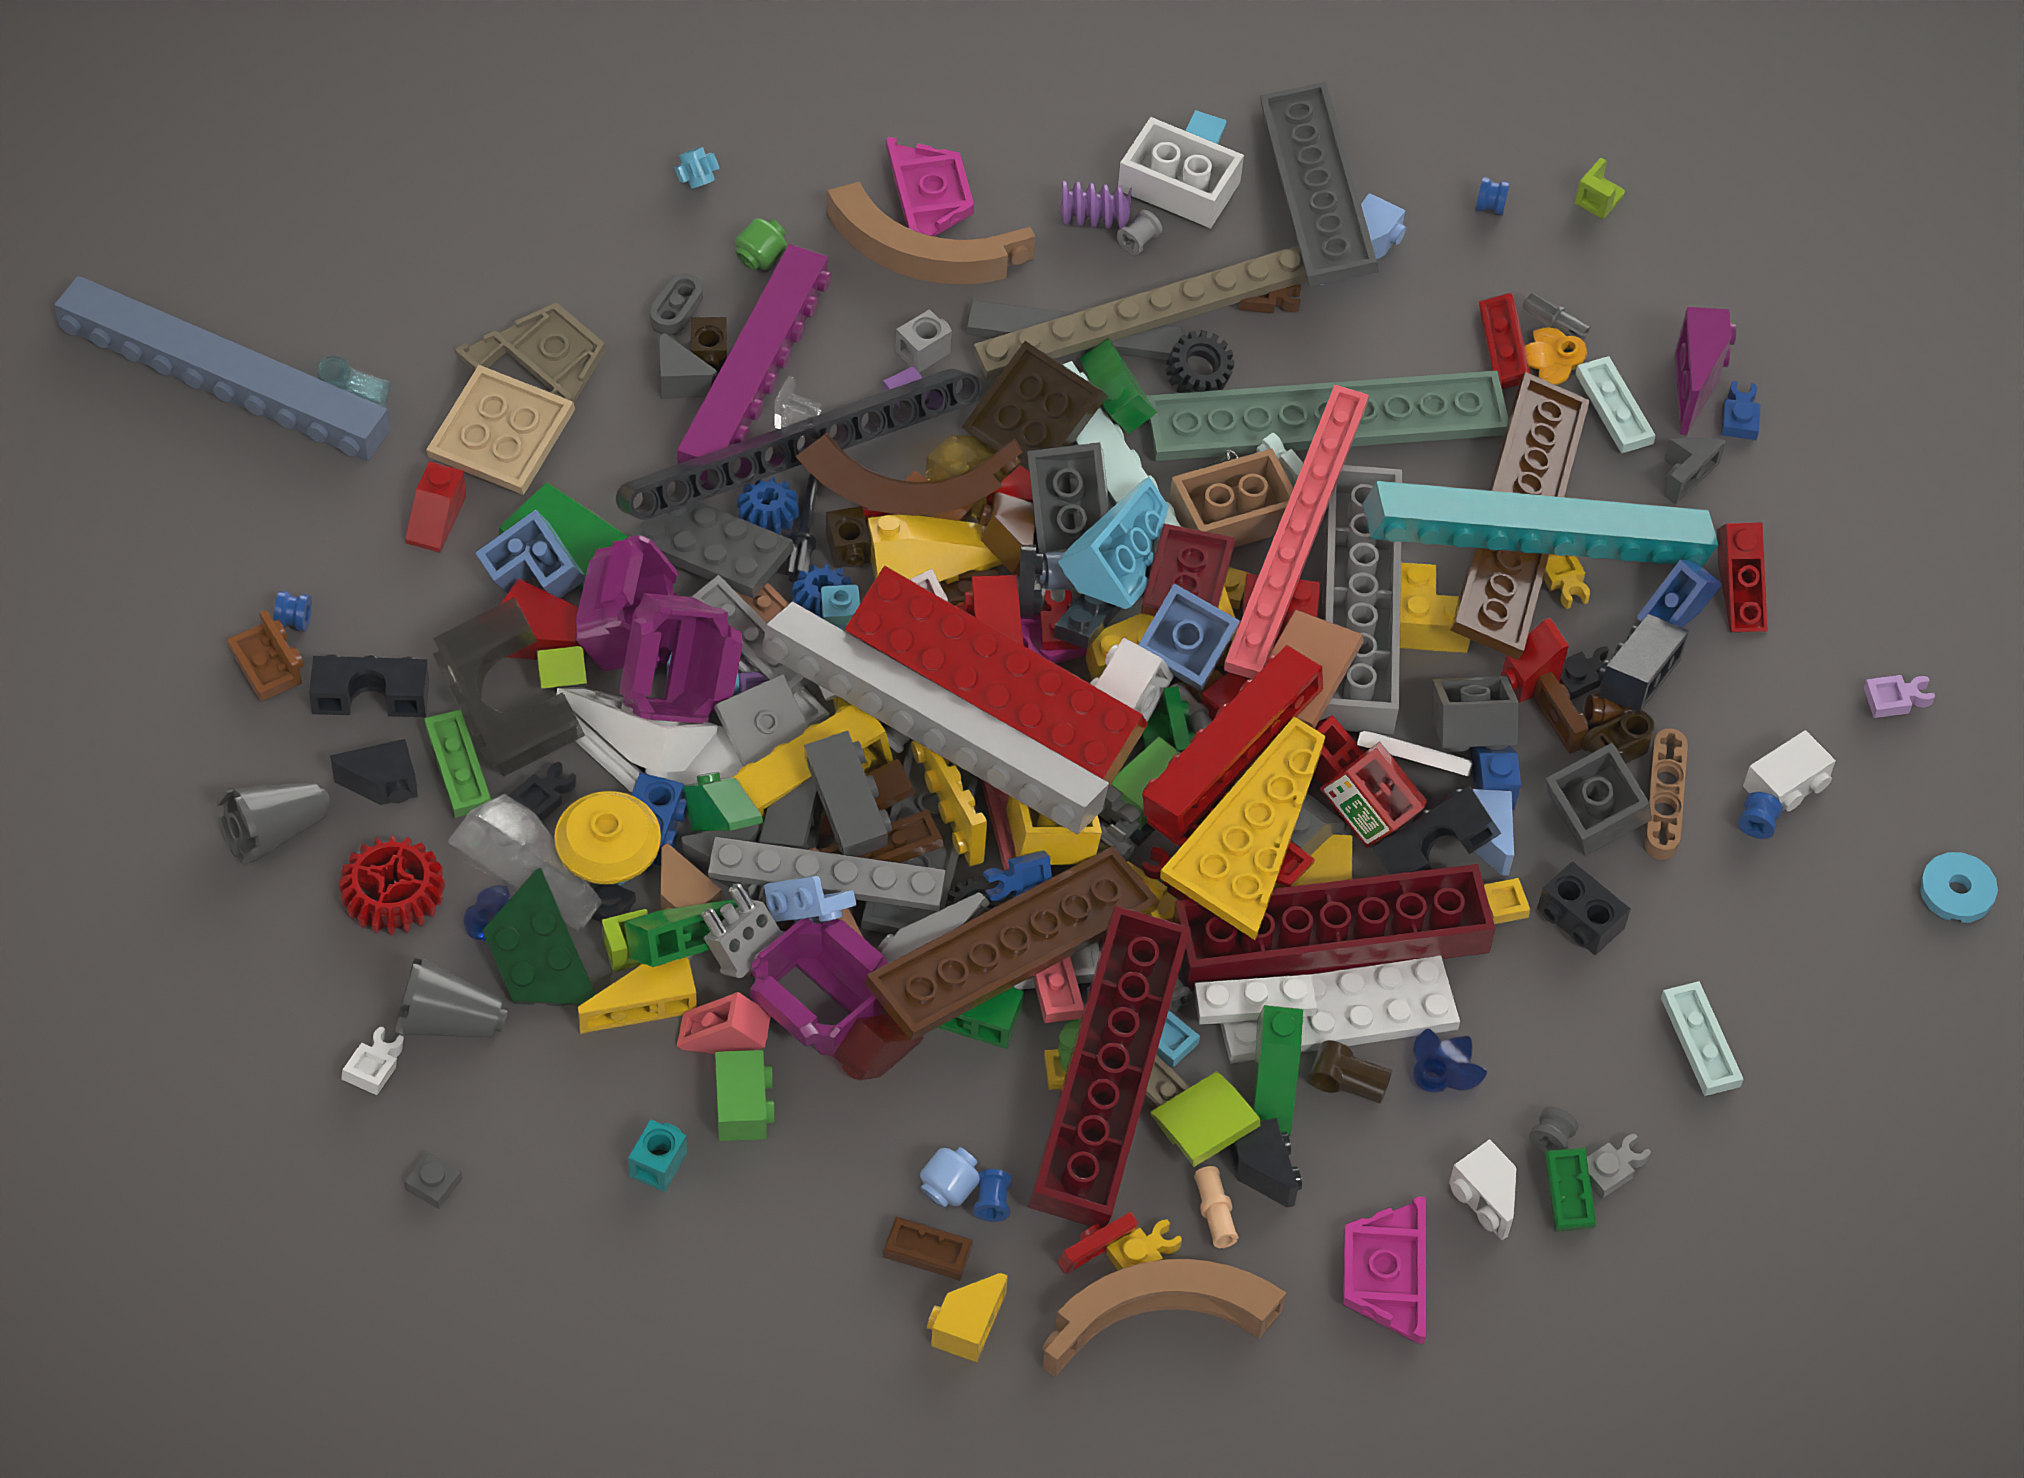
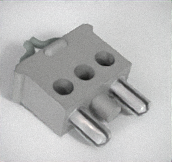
[701,883,785,978]

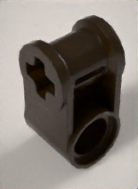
[1580,710,1654,764]

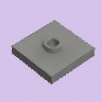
[714,674,809,766]

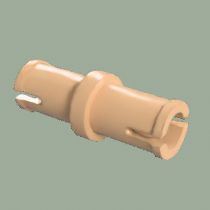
[1194,1166,1239,1248]

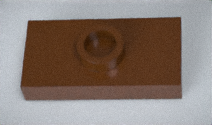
[883,1217,973,1281]

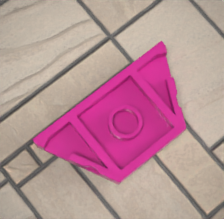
[886,137,974,237]
[1343,1196,1426,1344]

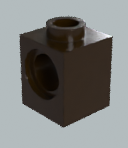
[691,317,727,373]
[826,506,871,568]

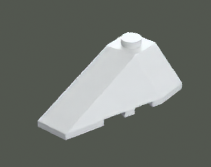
[556,687,718,777]

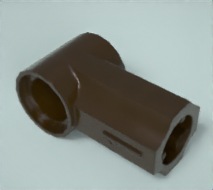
[1308,1040,1393,1104]

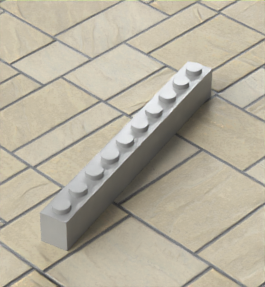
[762,602,1109,835]

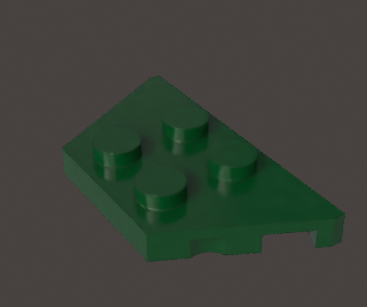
[482,868,596,1006]

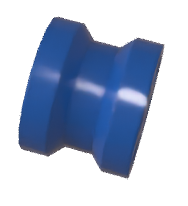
[1476,177,1510,216]
[274,591,312,632]
[1738,792,1783,839]

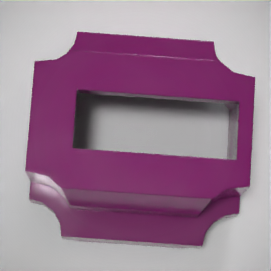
[576,535,678,672]
[619,593,743,724]
[750,918,888,1062]

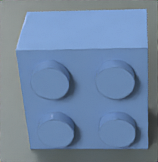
[1138,583,1240,691]

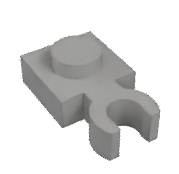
[1587,1133,1651,1199]

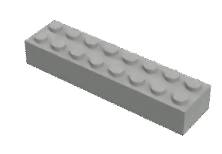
[1319,465,1402,735]

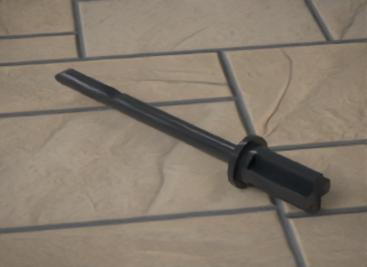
[785,473,819,583]

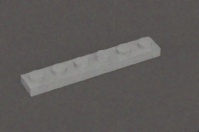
[708,837,945,911]

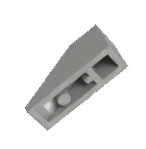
[877,892,990,963]

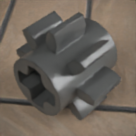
[1096,822,1135,862]

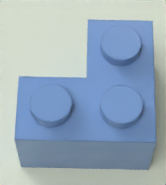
[476,510,586,598]

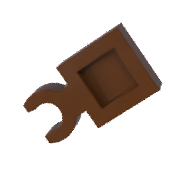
[1239,284,1301,314]

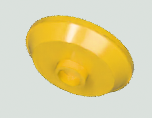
[555,791,661,884]

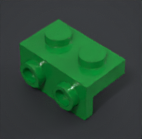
[1141,686,1194,753]

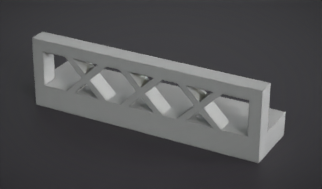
[692,575,820,695]

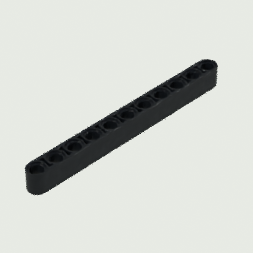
[616,368,982,520]

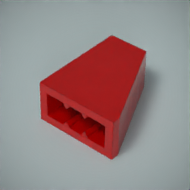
[479,579,586,660]

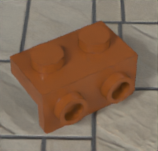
[227,610,304,702]

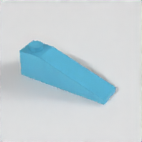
[1058,477,1169,609]

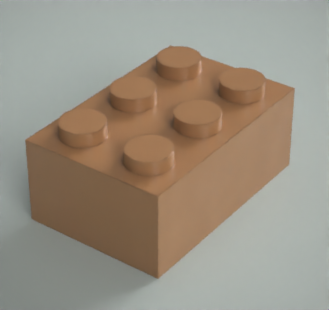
[1169,448,1293,548]

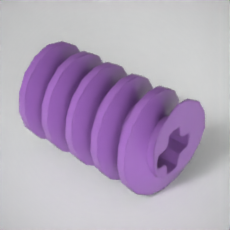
[1060,180,1132,229]

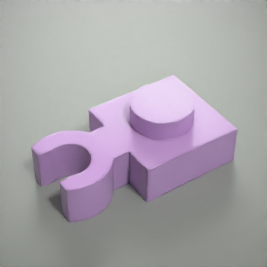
[1863,675,1935,718]

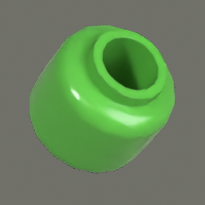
[735,218,787,271]

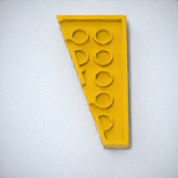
[1160,717,1325,940]

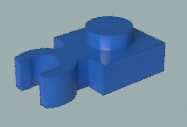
[1721,381,1761,440]
[983,851,1052,901]

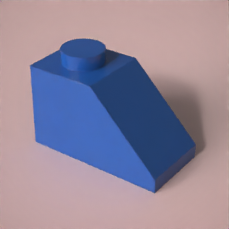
[1636,560,1722,627]
[1470,745,1521,810]

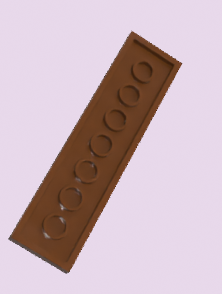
[864,846,1160,1041]

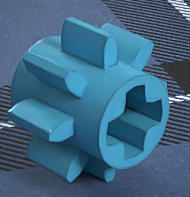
[674,147,720,189]

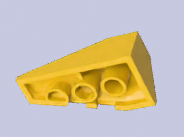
[868,514,1003,584]

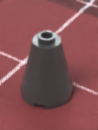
[217,782,330,865]
[394,956,508,1038]

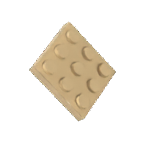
[426,365,575,495]

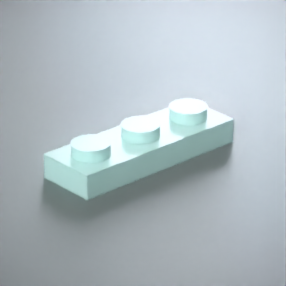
[1575,356,1656,454]
[1661,981,1744,1096]

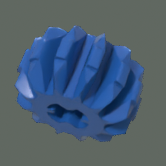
[737,476,799,534]
[792,562,853,618]

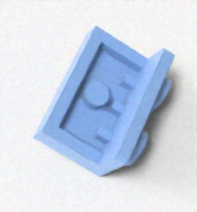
[764,876,856,924]

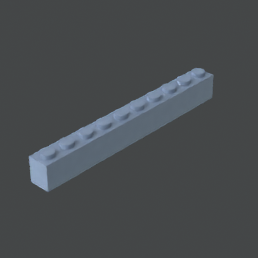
[54,275,390,461]

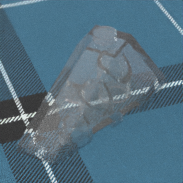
[448,794,602,933]

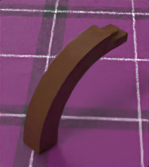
[796,432,1023,516]

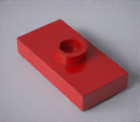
[1057,1211,1138,1274]

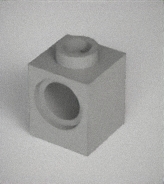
[895,309,952,372]

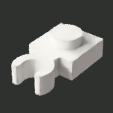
[341,1027,404,1095]

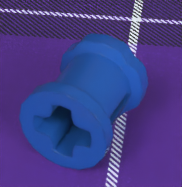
[973,1169,1012,1222]

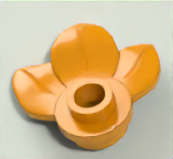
[1525,327,1587,385]

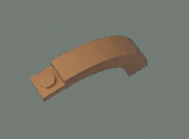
[827,181,1036,284]
[1042,1259,1287,1378]

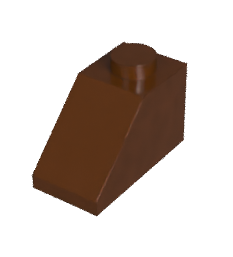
[978,491,1035,577]

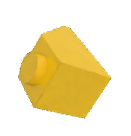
[927,1273,1008,1363]

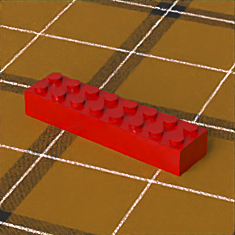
[844,565,1148,789]

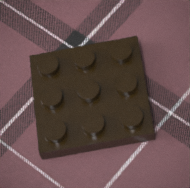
[962,341,1107,471]

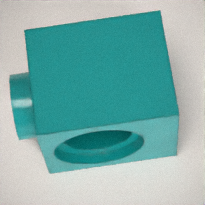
[628,1119,687,1192]

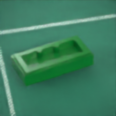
[1544,1147,1596,1232]

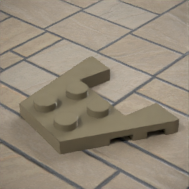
[455,302,607,403]

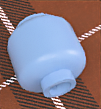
[920,1147,979,1208]

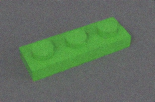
[424,709,492,818]

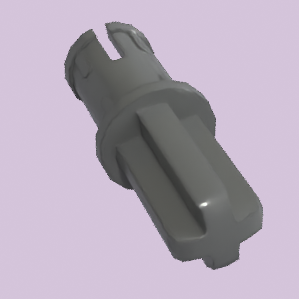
[1523,292,1591,341]

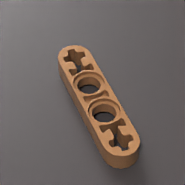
[1644,728,1688,860]

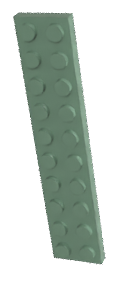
[1147,370,1509,461]

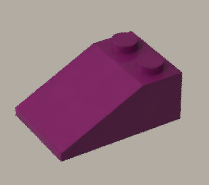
[1675,307,1736,435]

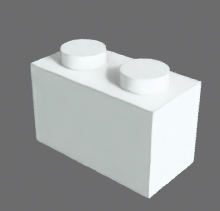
[1743,730,1836,811]

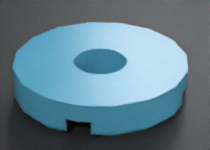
[1920,852,1998,923]

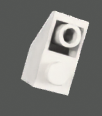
[1449,1139,1516,1240]

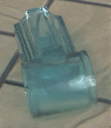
[317,356,390,407]

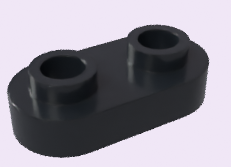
[1019,545,1043,619]

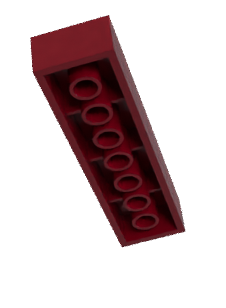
[1173,864,1496,990]
[1027,905,1191,1228]

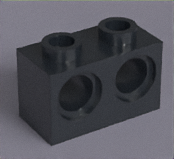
[1537,861,1631,955]

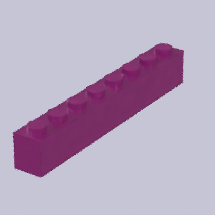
[677,244,832,482]

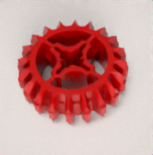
[339,835,445,936]

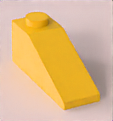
[578,957,697,1034]

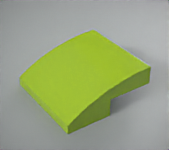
[1150,1071,1261,1167]

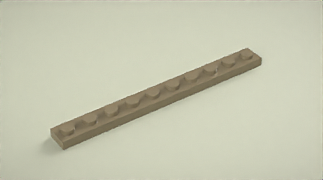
[973,246,1308,380]

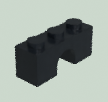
[309,654,429,718]
[1373,785,1502,874]

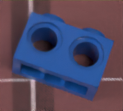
[631,772,688,866]

